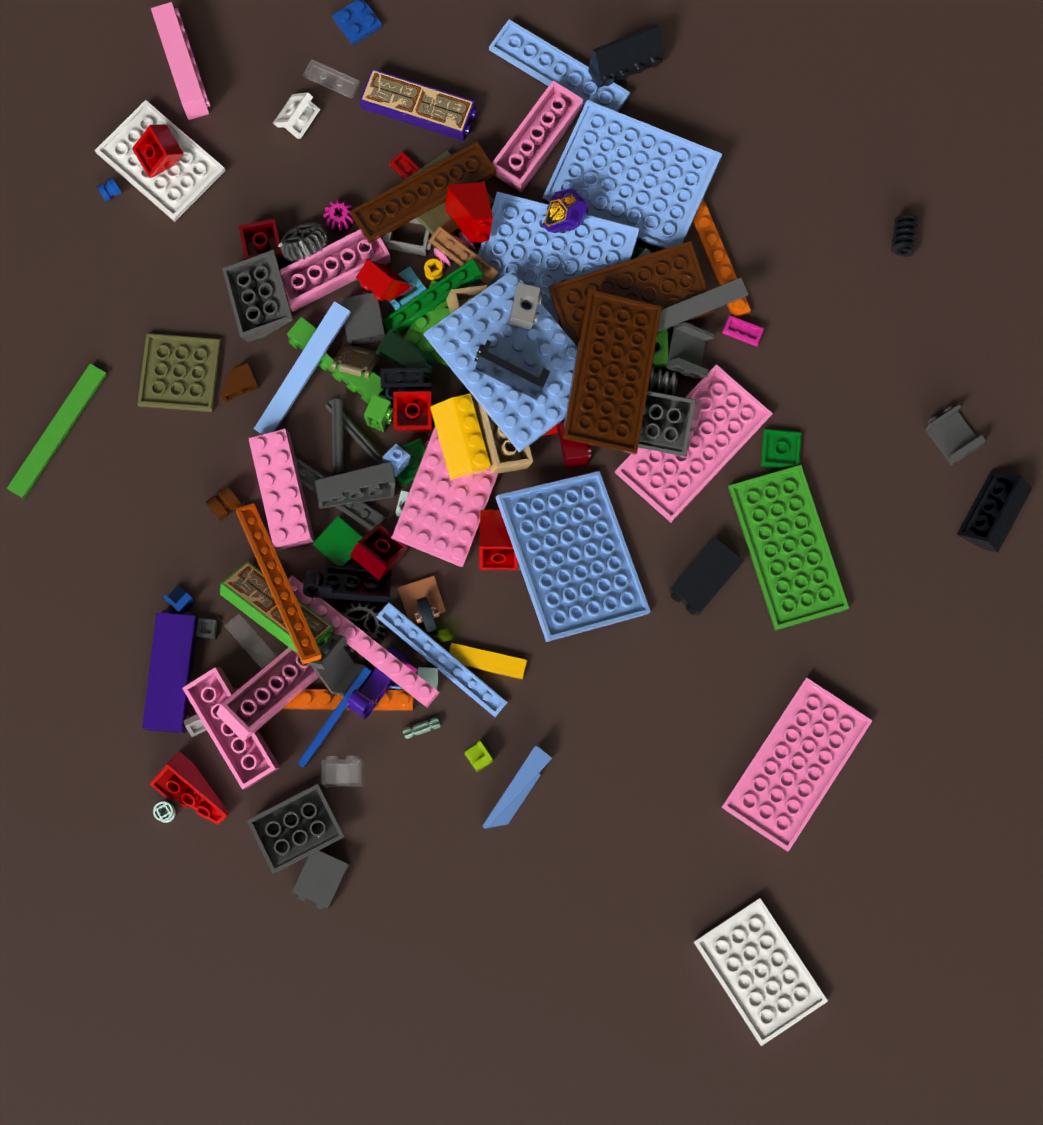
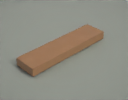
[428,226,499,287]

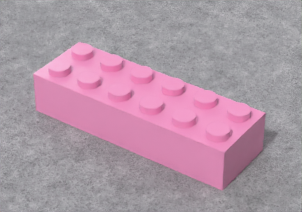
[151,2,210,120]
[492,80,584,193]
[280,230,391,312]
[249,429,315,551]
[216,647,319,742]
[182,667,281,789]

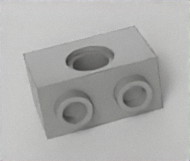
[508,283,542,330]

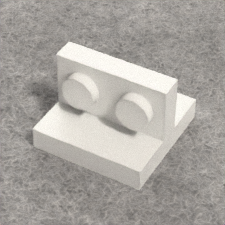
[273,92,320,139]

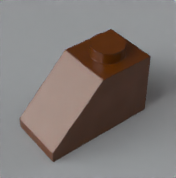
[220,363,259,403]

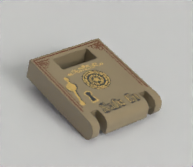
[332,343,380,379]

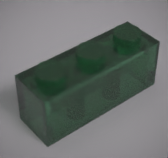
[376,330,437,381]

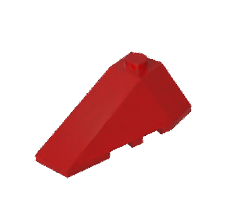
[149,751,229,825]

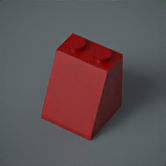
[445,182,493,243]
[479,509,518,570]

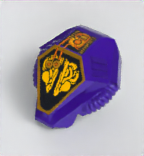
[543,188,589,233]

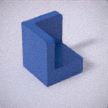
[162,586,195,614]

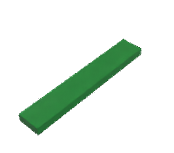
[382,258,484,337]

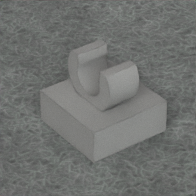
[183,711,207,737]

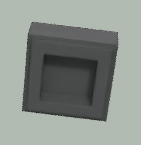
[196,618,218,639]

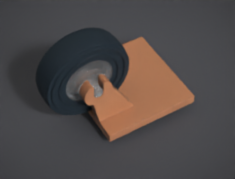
[398,576,446,632]

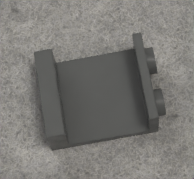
[340,291,386,346]
[666,321,715,380]
[925,404,986,466]
[309,634,366,696]
[292,851,350,911]

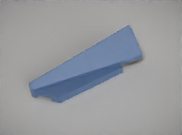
[482,745,552,829]

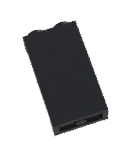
[474,340,551,400]
[669,537,744,616]

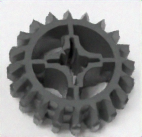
[278,222,328,261]
[339,601,387,653]

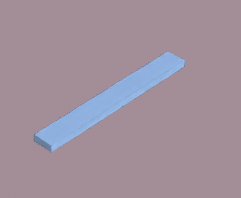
[254,301,351,435]
[376,602,508,717]

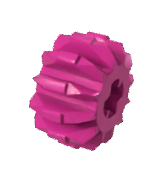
[323,199,354,232]

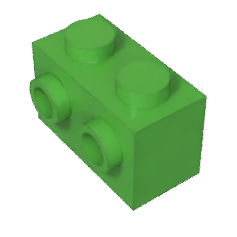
[364,394,393,432]

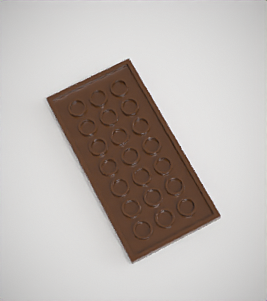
[548,241,715,347]
[562,289,662,455]

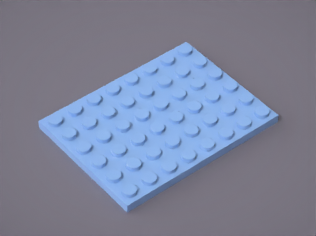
[542,100,722,249]
[468,192,640,323]
[424,270,578,452]
[495,471,651,642]

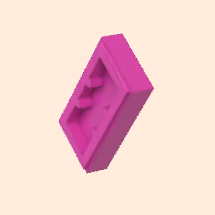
[722,315,764,347]

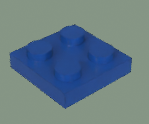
[332,0,382,46]

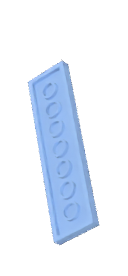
[489,19,630,112]

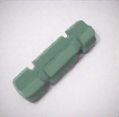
[402,717,441,739]

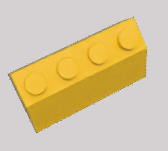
[430,393,491,480]

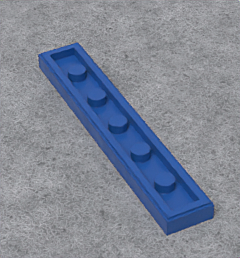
[298,667,373,768]

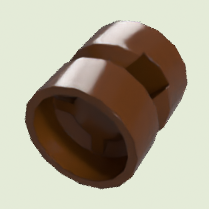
[205,486,242,521]

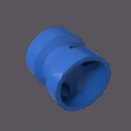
[96,177,121,202]

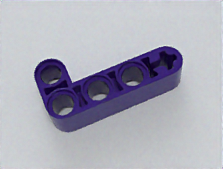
[346,647,409,720]

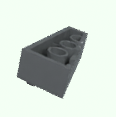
[315,462,395,509]

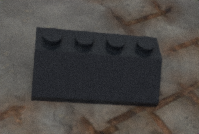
[588,24,664,88]
[957,470,1032,553]

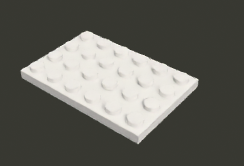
[95,100,226,222]
[694,898,828,1046]

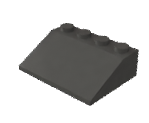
[222,250,293,343]
[638,390,702,457]
[246,784,344,874]

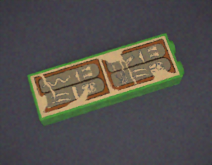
[220,561,334,654]

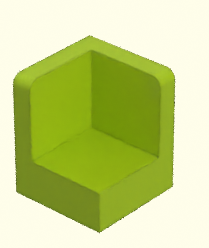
[465,740,493,772]

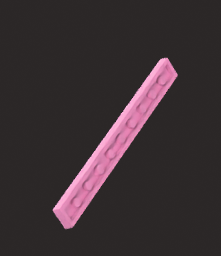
[288,575,439,708]

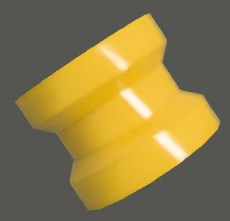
[424,259,443,281]

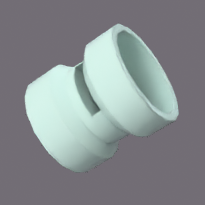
[153,802,176,823]

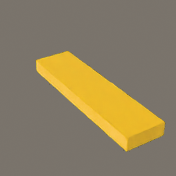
[449,643,527,680]

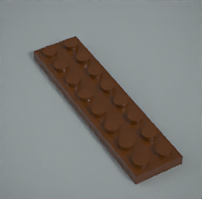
[350,142,497,244]

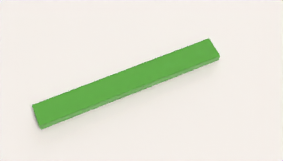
[7,364,107,499]

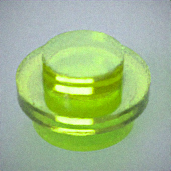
[435,628,454,642]

